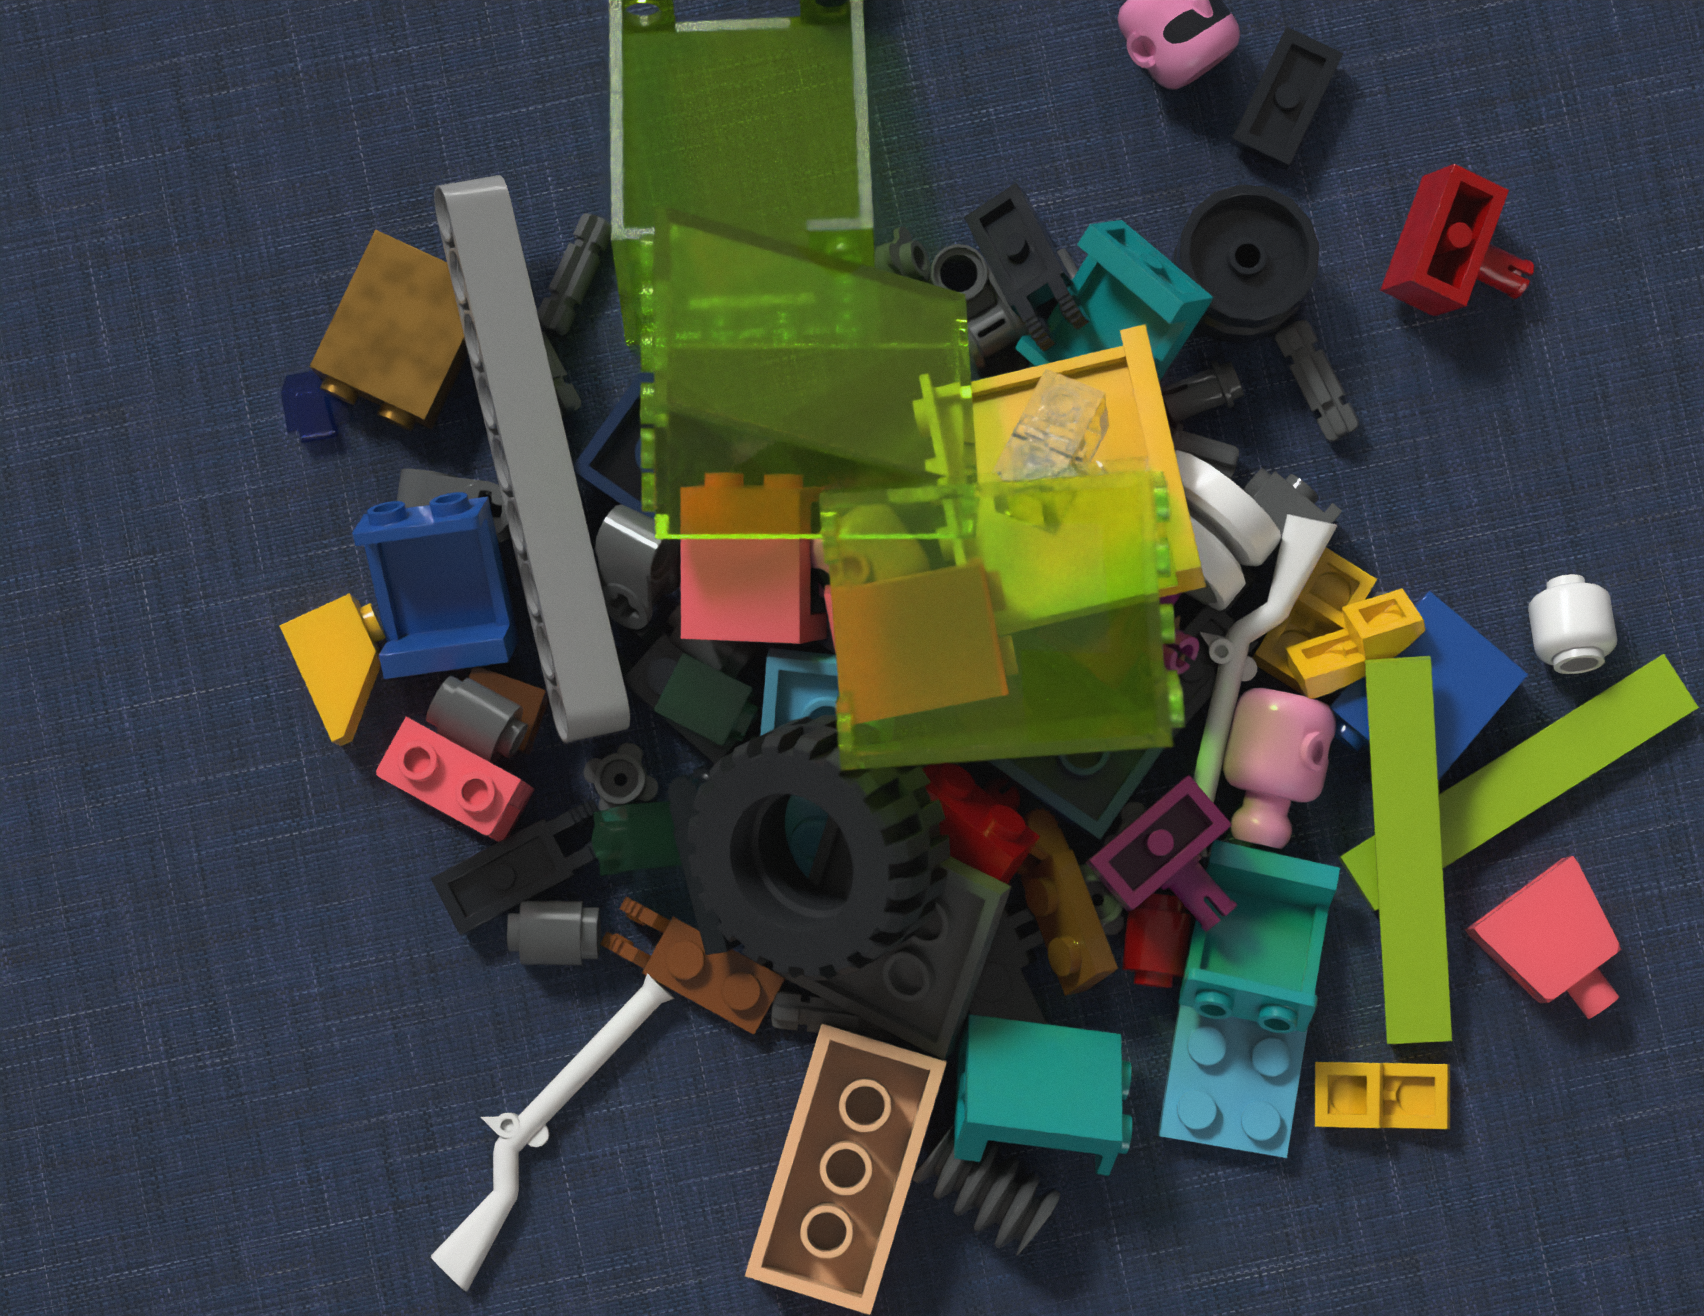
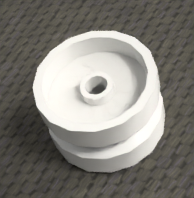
[1175,450,1282,610]

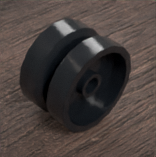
[1171,184,1319,344]

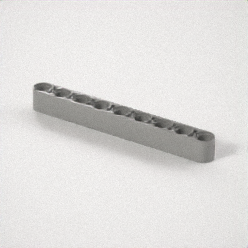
[434,175,630,743]

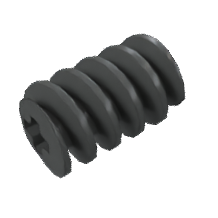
[912,1123,1060,1256]

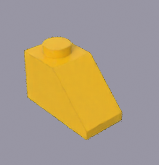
[279,593,386,746]

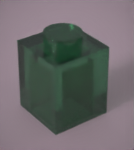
[653,653,760,749]
[592,801,682,876]

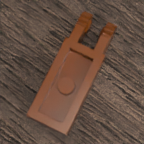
[1016,808,1118,996]
[600,896,785,1035]

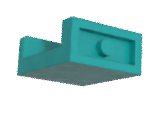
[1015,220,1214,382]
[1178,840,1340,1033]
[954,1014,1132,1176]

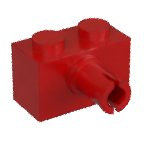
[1380,164,1534,316]
[922,756,1040,884]

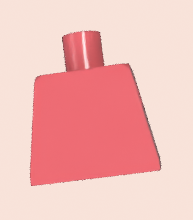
[1465,856,1621,1019]

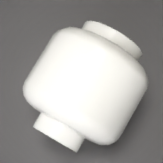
[1528,574,1617,674]

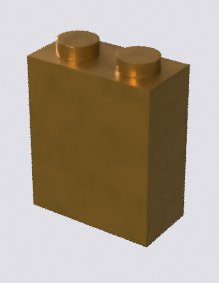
[309,229,468,431]

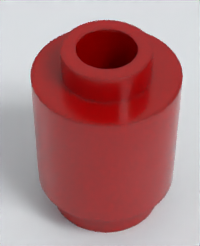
[1122,894,1192,988]

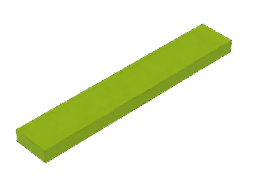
[1338,654,1699,912]
[1365,656,1452,1044]

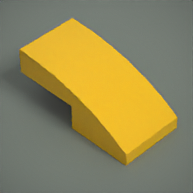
[1252,547,1377,695]
[1285,589,1425,699]
[1315,1062,1450,1129]

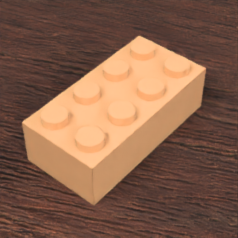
[745,1023,947,1315]

